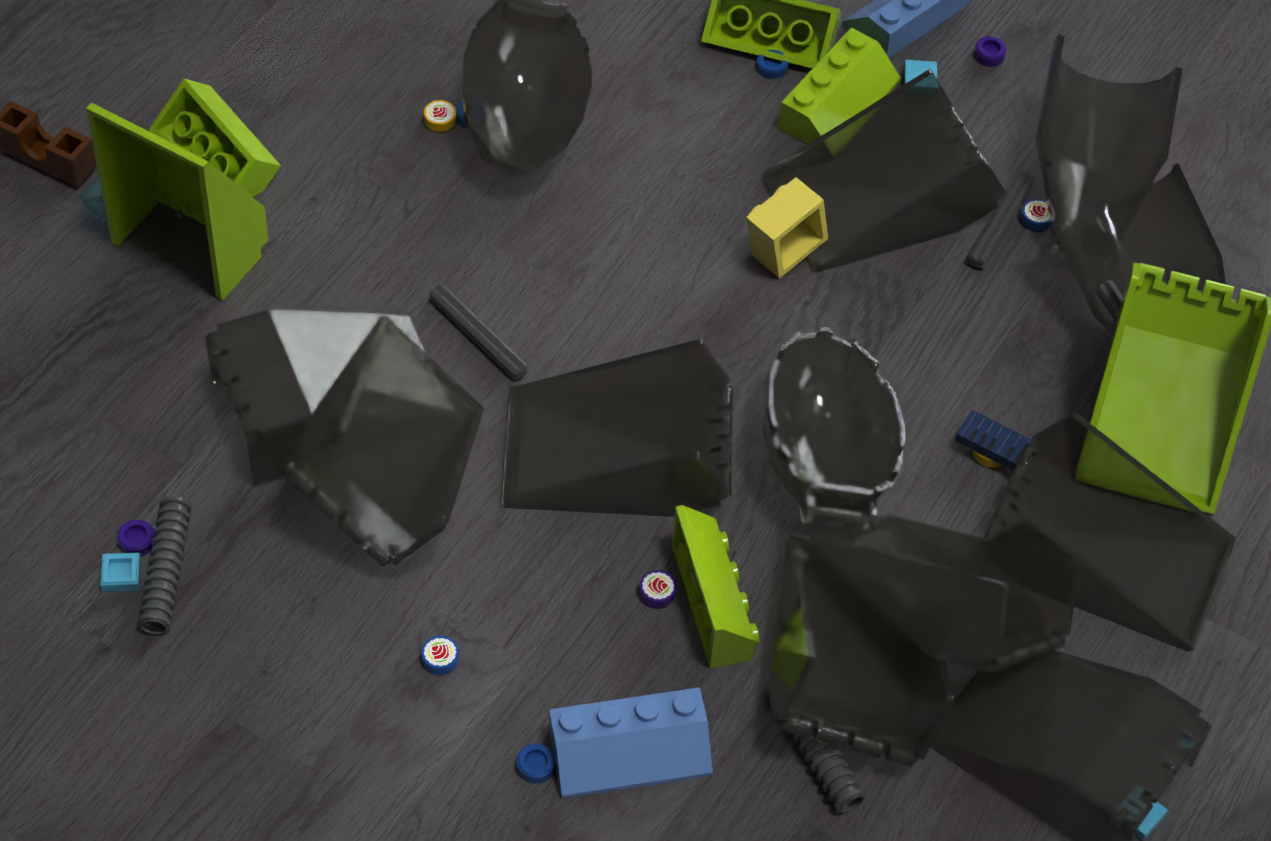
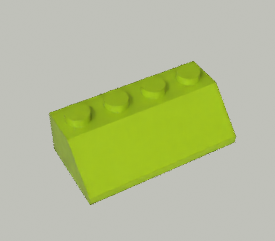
[701,0,842,69]
[778,27,901,158]
[149,79,281,197]
[672,505,759,669]

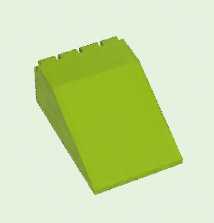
[86,102,269,300]
[1075,262,1271,514]

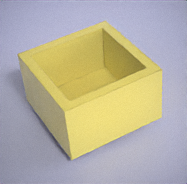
[746,177,828,279]

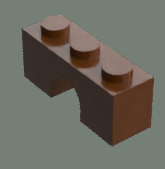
[0,101,97,187]

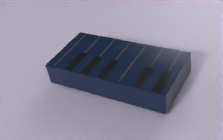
[955,410,1035,473]

